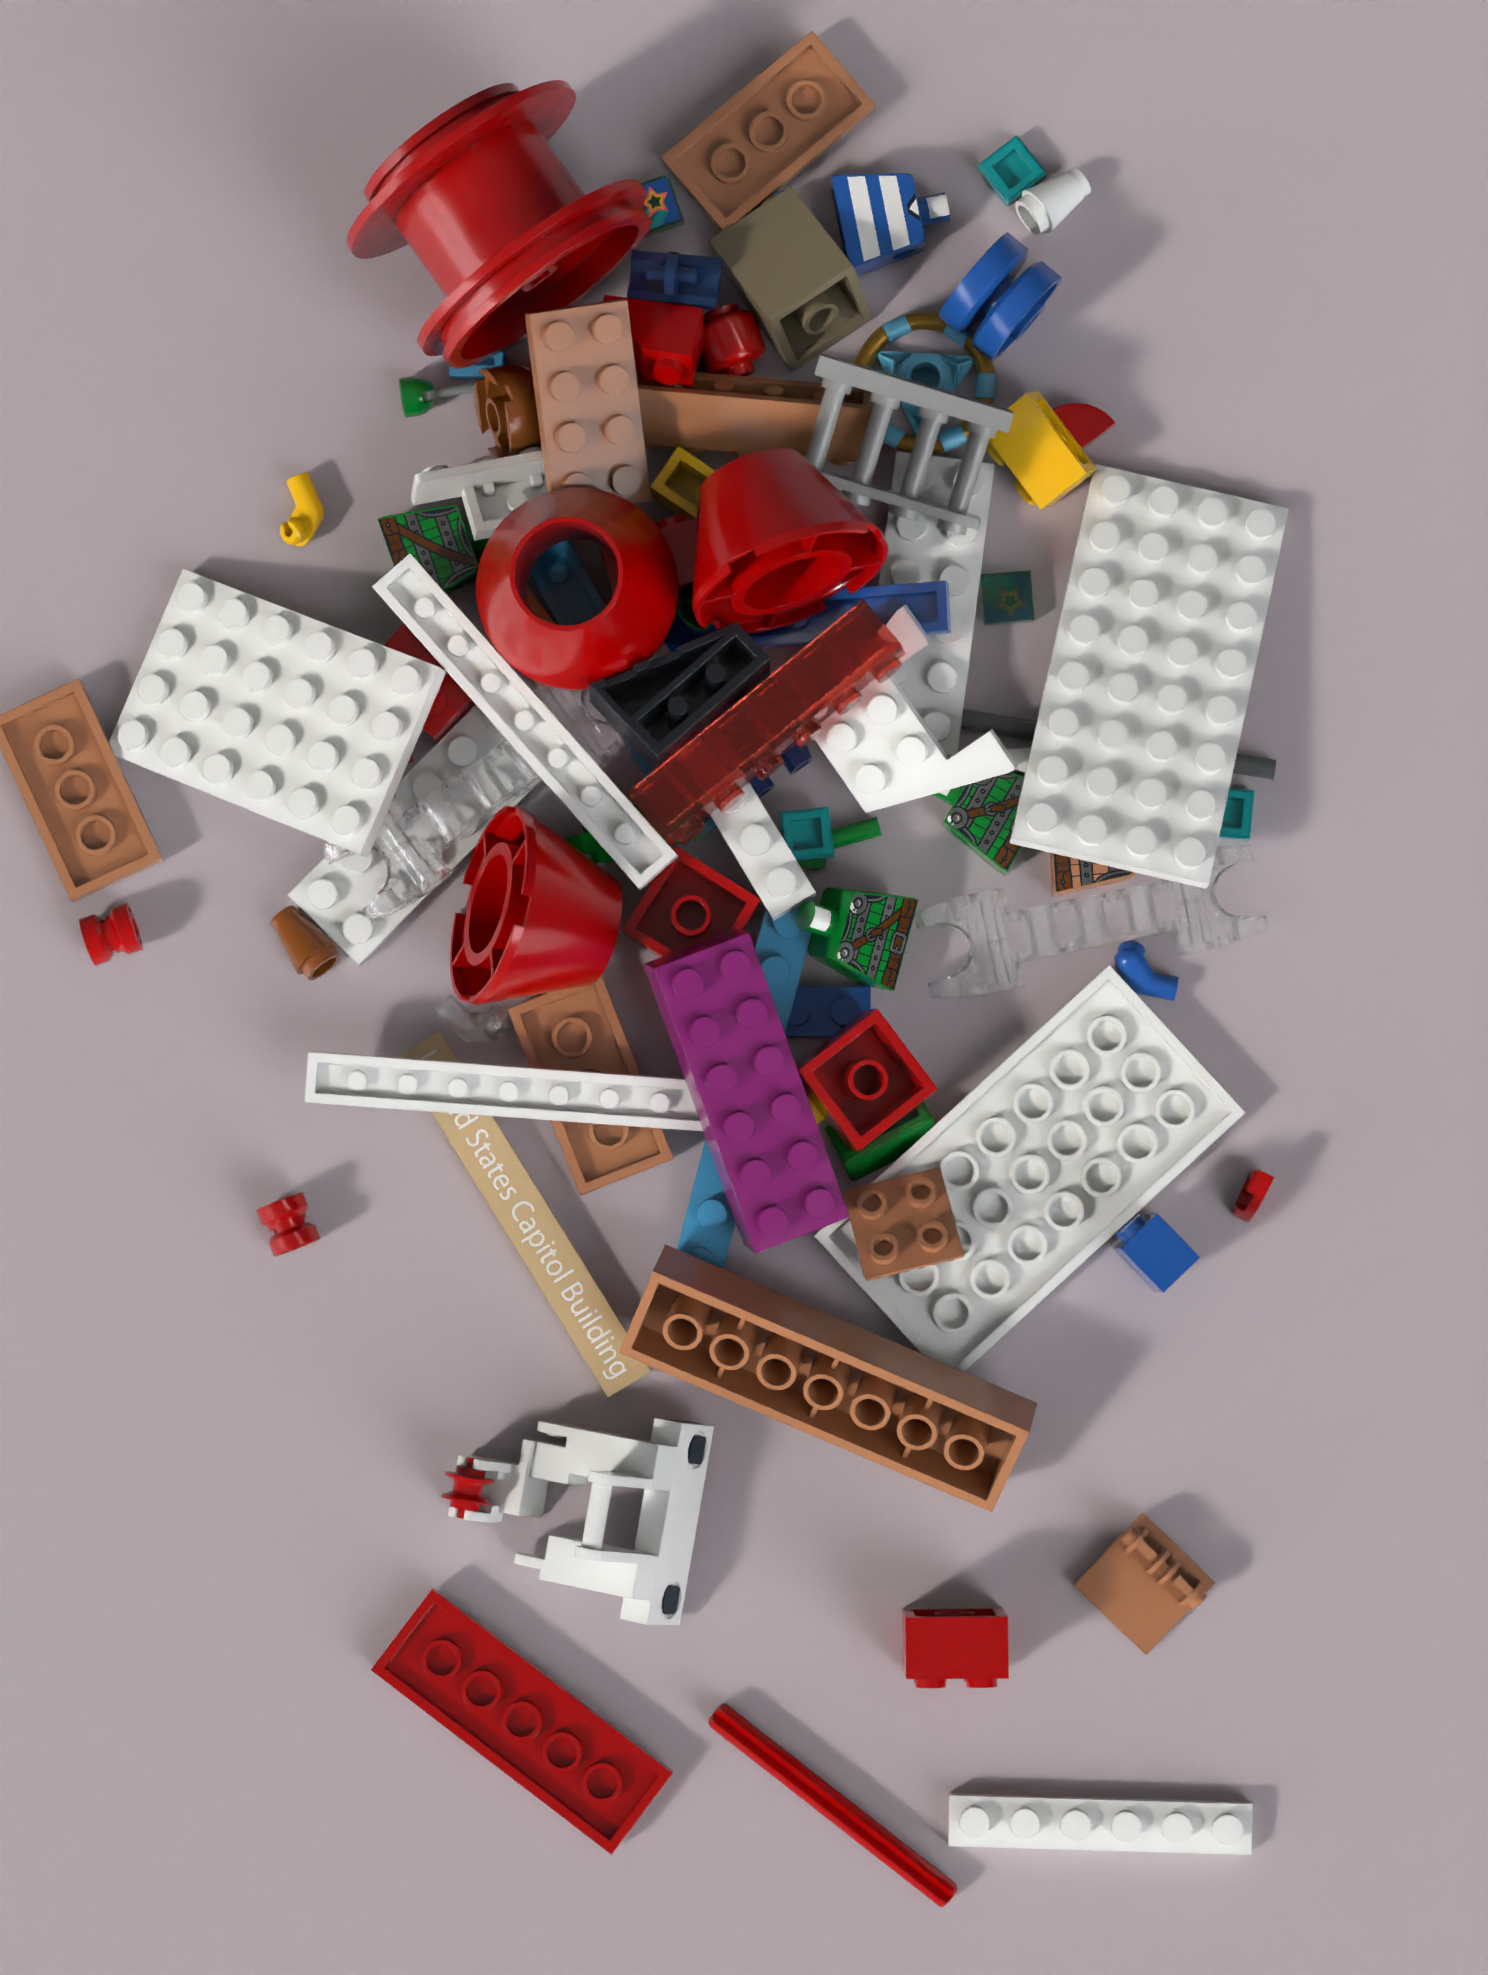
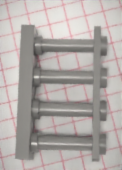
[805,353,1014,535]

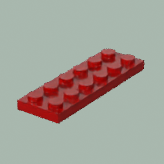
[371,1588,673,1855]

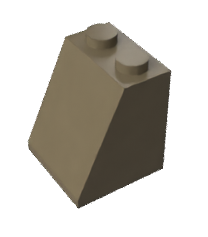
[709,186,873,372]

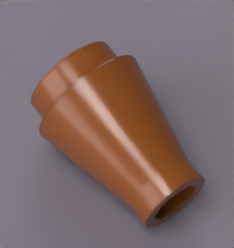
[270,905,341,981]

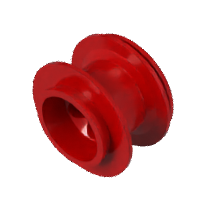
[346,80,651,369]

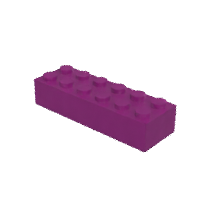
[644,929,849,1253]

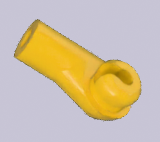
[280,472,325,547]

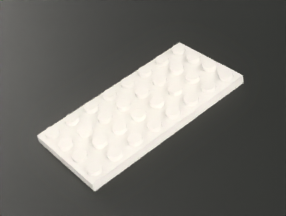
[1010,464,1289,889]
[814,965,1246,1372]

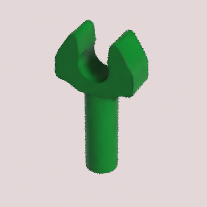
[798,817,882,871]

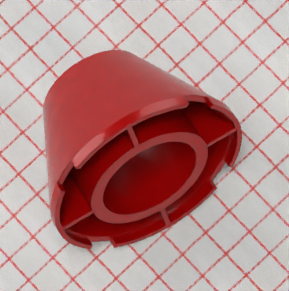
[692,448,889,634]
[476,487,679,690]
[450,806,622,1005]

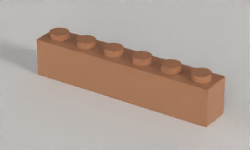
[636,371,873,466]

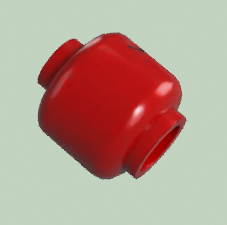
[700,303,766,376]

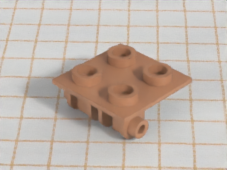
[843,1167,964,1281]
[1073,1512,1215,1655]

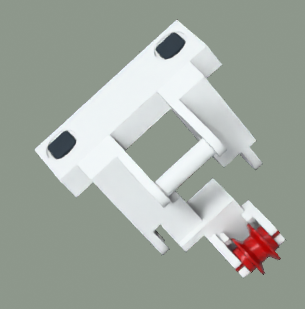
[441,1418,714,1625]

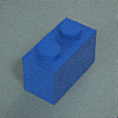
[1113,1213,1200,1293]

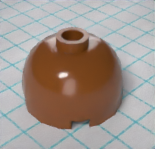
[474,364,541,458]

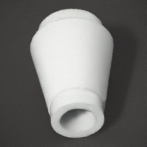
[1015,168,1091,235]

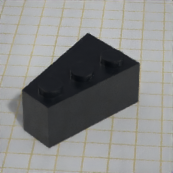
[589,622,771,774]

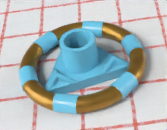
[855,312,996,454]

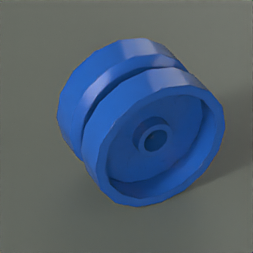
[938,232,1062,362]

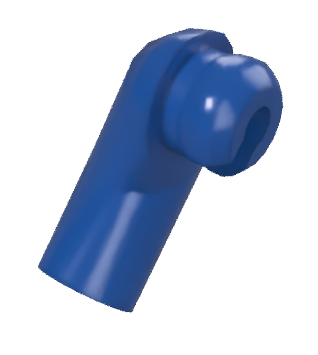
[1114,940,1179,1001]

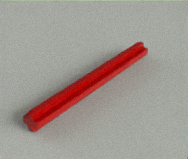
[708,1703,958,1907]

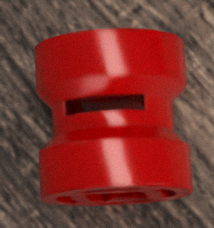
[79,903,143,966]
[256,1192,321,1257]

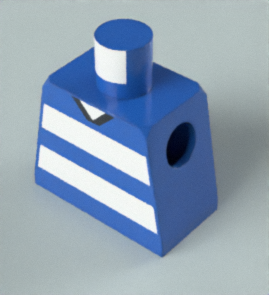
[831,173,950,277]

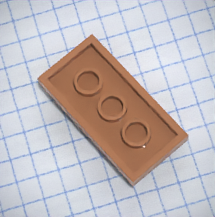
[661,31,876,231]
[525,299,651,504]
[0,679,164,902]
[507,975,674,1196]

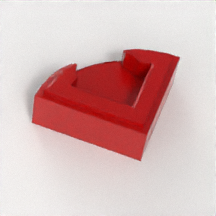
[1053,403,1116,449]
[1231,1169,1274,1223]

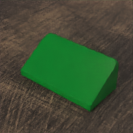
[824,1101,935,1181]

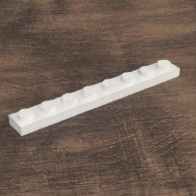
[372,554,678,890]
[304,1051,703,1131]

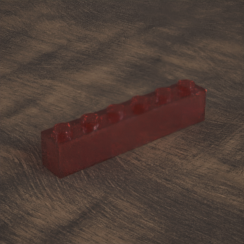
[627,599,906,846]

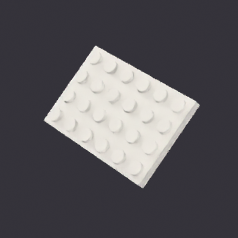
[109,569,446,858]

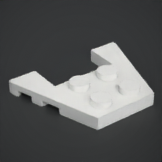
[808,604,1018,813]

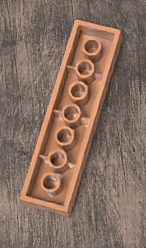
[619,1244,1037,1512]

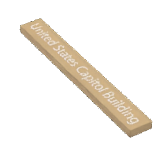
[398,1031,651,1398]

